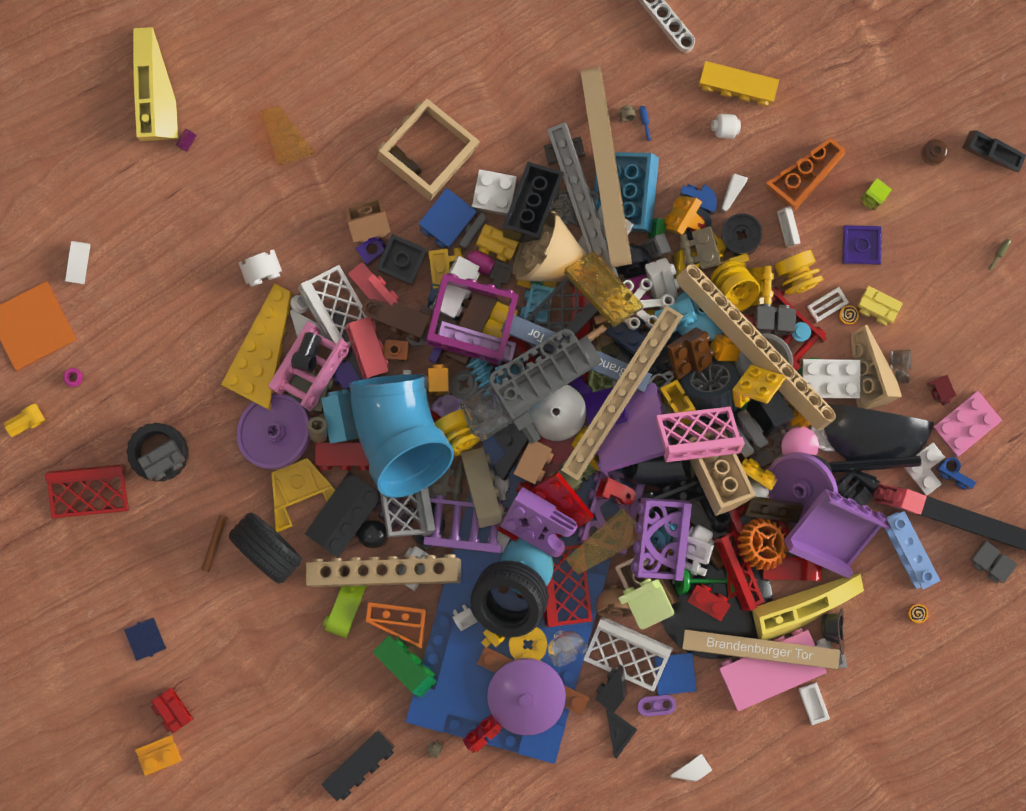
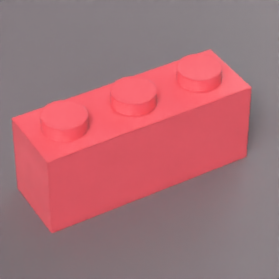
[345,317,389,379]

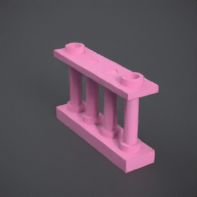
[268,321,350,412]

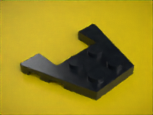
[466,405,537,481]

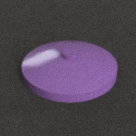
[237,393,310,470]
[768,452,838,526]
[487,658,566,735]

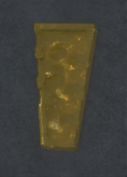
[565,508,637,575]

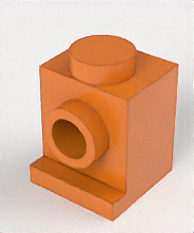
[382,339,409,362]

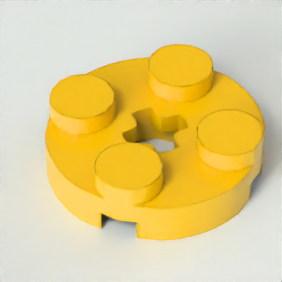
[509,627,547,660]

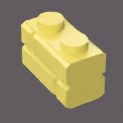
[856,286,903,326]

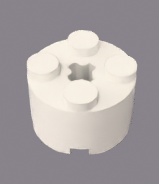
[238,250,282,287]

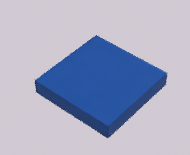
[654,653,697,696]

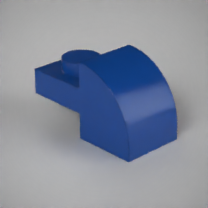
[679,184,717,215]

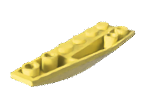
[133,27,178,141]
[752,573,864,640]

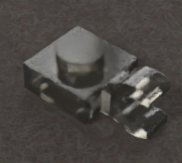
[890,350,911,383]

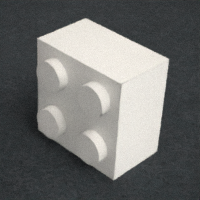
[472,169,517,216]

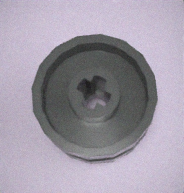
[724,408,768,458]

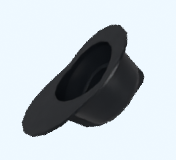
[821,608,844,655]

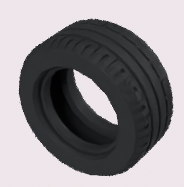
[229,512,302,584]
[471,560,549,637]

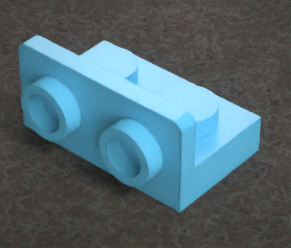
[520,284,554,326]
[654,298,699,333]

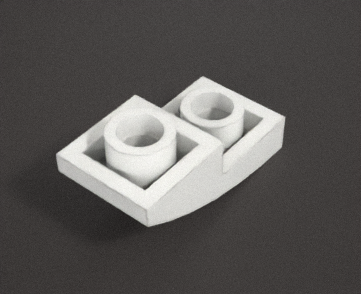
[65,241,91,284]

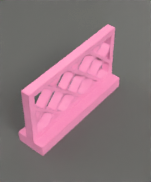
[655,407,745,462]

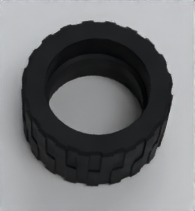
[126,423,189,481]

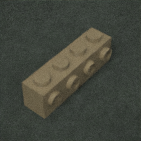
[461,448,505,528]

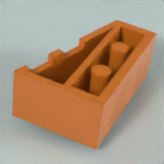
[366,602,427,648]

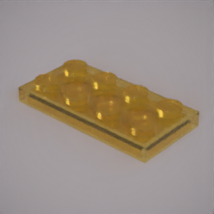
[564,251,644,327]

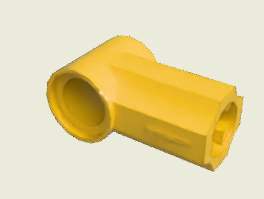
[4,404,45,437]

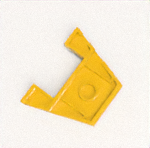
[272,457,336,532]

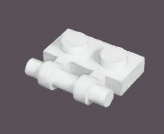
[671,536,714,576]

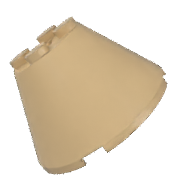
[513,210,586,282]

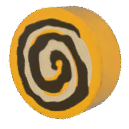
[839,305,859,325]
[908,604,928,623]

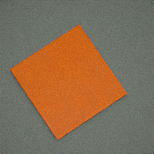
[0,281,77,371]

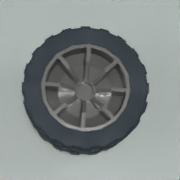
[681,359,740,421]

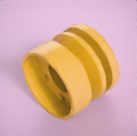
[774,250,823,296]
[710,260,761,311]
[435,410,480,458]

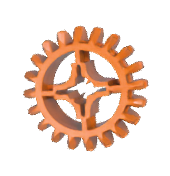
[737,518,788,571]

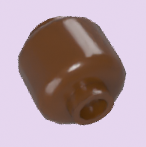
[921,139,948,166]

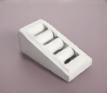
[721,174,748,214]

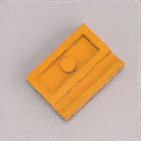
[135,735,182,776]

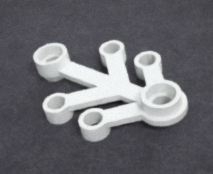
[602,278,675,330]

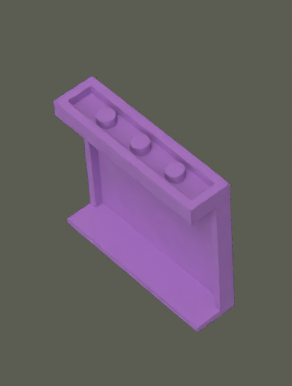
[596,383,671,478]
[784,489,891,578]

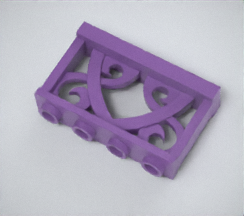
[577,470,645,556]
[631,497,692,581]

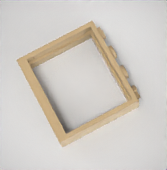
[377,99,480,201]

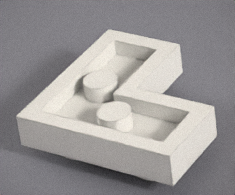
[904,442,945,496]

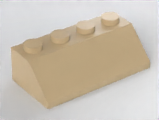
[688,427,756,516]

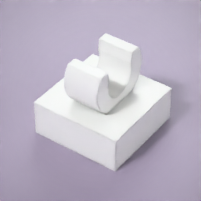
[453,605,477,631]

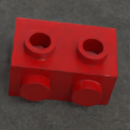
[686,583,731,621]

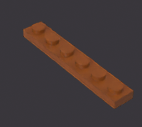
[477,647,590,715]

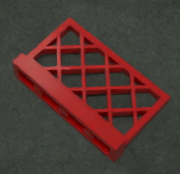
[45,464,129,519]
[543,544,593,627]

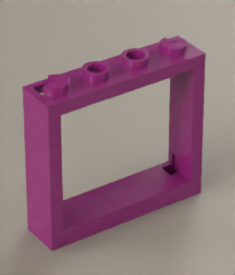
[424,273,519,365]

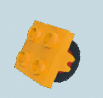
[664,195,712,240]

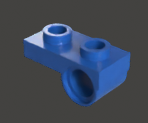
[936,457,976,491]

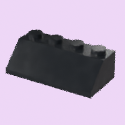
[502,162,564,243]
[305,471,381,558]

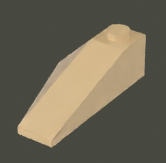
[851,325,902,409]

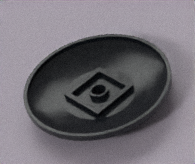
[661,550,773,659]

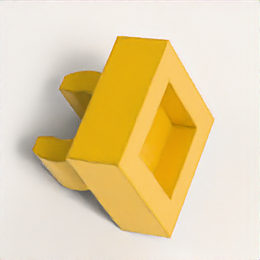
[481,629,506,648]

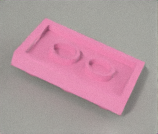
[933,391,1002,457]

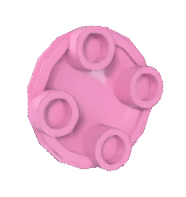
[781,427,819,455]

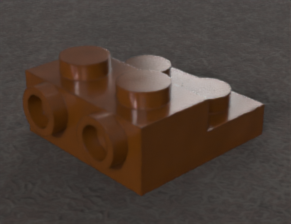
[667,327,714,379]

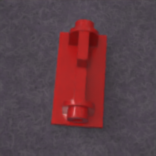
[462,715,502,753]

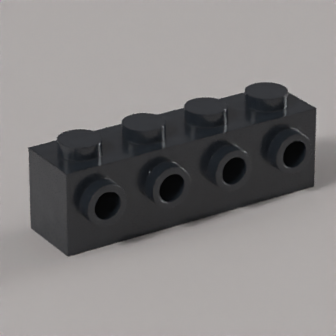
[638,473,706,518]
[321,730,395,801]

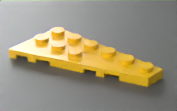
[221,283,293,411]

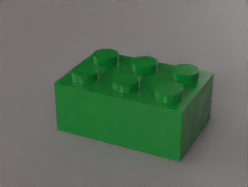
[373,635,437,698]

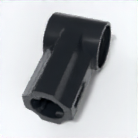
[291,332,322,372]
[700,497,731,533]

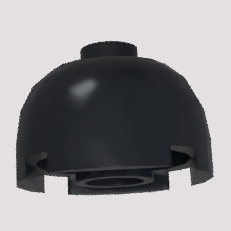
[616,243,652,278]

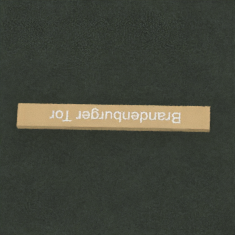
[682,630,840,670]

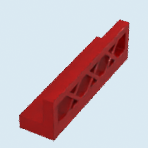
[714,531,765,611]

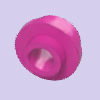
[63,368,83,387]

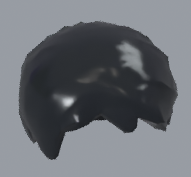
[356,520,389,548]

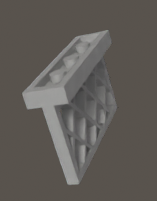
[380,487,435,537]

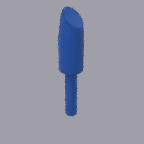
[640,106,651,141]

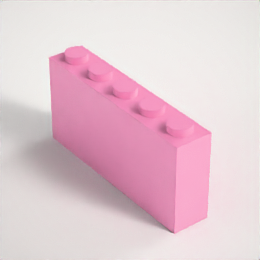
[718,627,827,711]

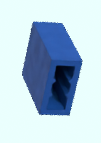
[419,188,477,249]

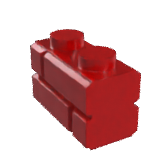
[151,688,194,733]

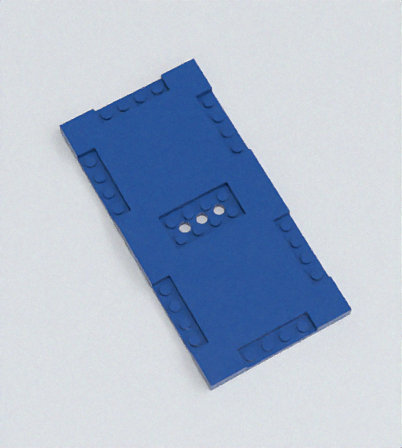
[406,429,632,764]

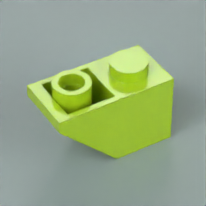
[860,178,892,210]

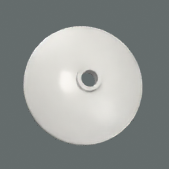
[528,385,586,441]

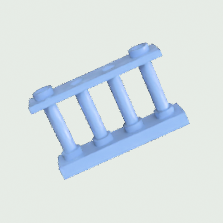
[883,511,940,590]

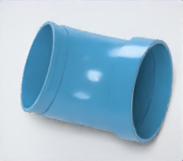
[349,374,454,498]

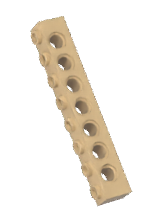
[306,554,462,587]

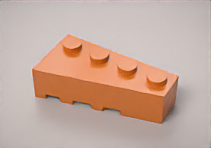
[766,138,845,212]

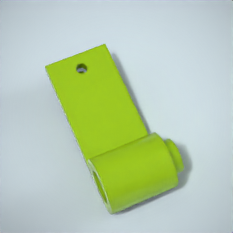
[323,586,367,639]

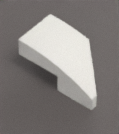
[669,754,712,782]

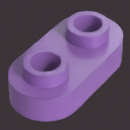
[637,695,676,716]

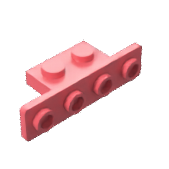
[348,262,399,307]

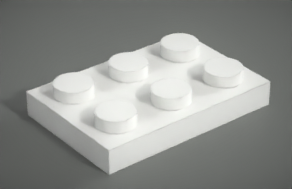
[802,359,860,399]

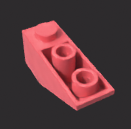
[873,484,927,515]

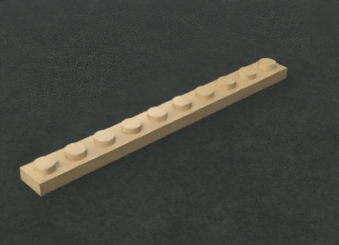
[561,305,683,481]

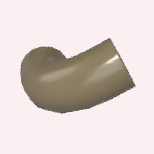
[307,413,329,443]

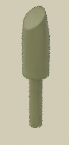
[988,239,1011,271]

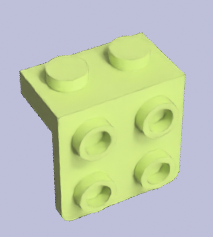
[619,579,674,629]

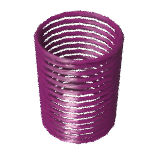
[176,129,197,152]

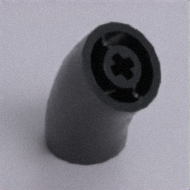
[624,456,691,485]

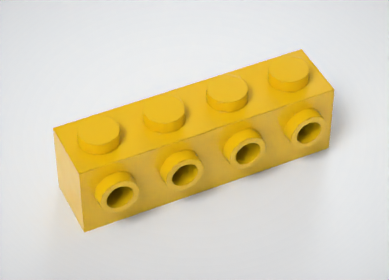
[698,61,779,107]

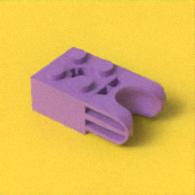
[500,487,577,557]

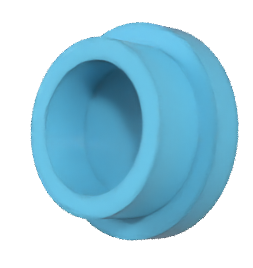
[792,322,811,342]

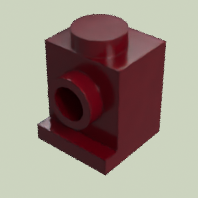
[926,375,956,406]

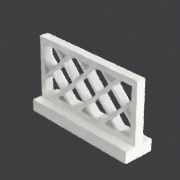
[298,265,367,346]
[583,617,673,692]

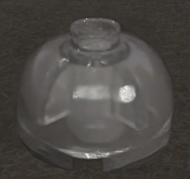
[548,630,588,667]

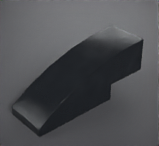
[962,130,1026,172]

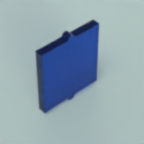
[124,618,166,661]

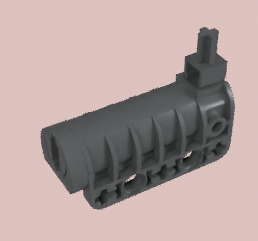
[489,329,602,444]

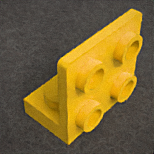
[732,365,785,408]
[741,458,778,490]

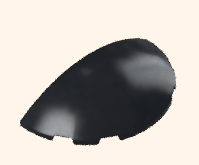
[824,403,934,470]

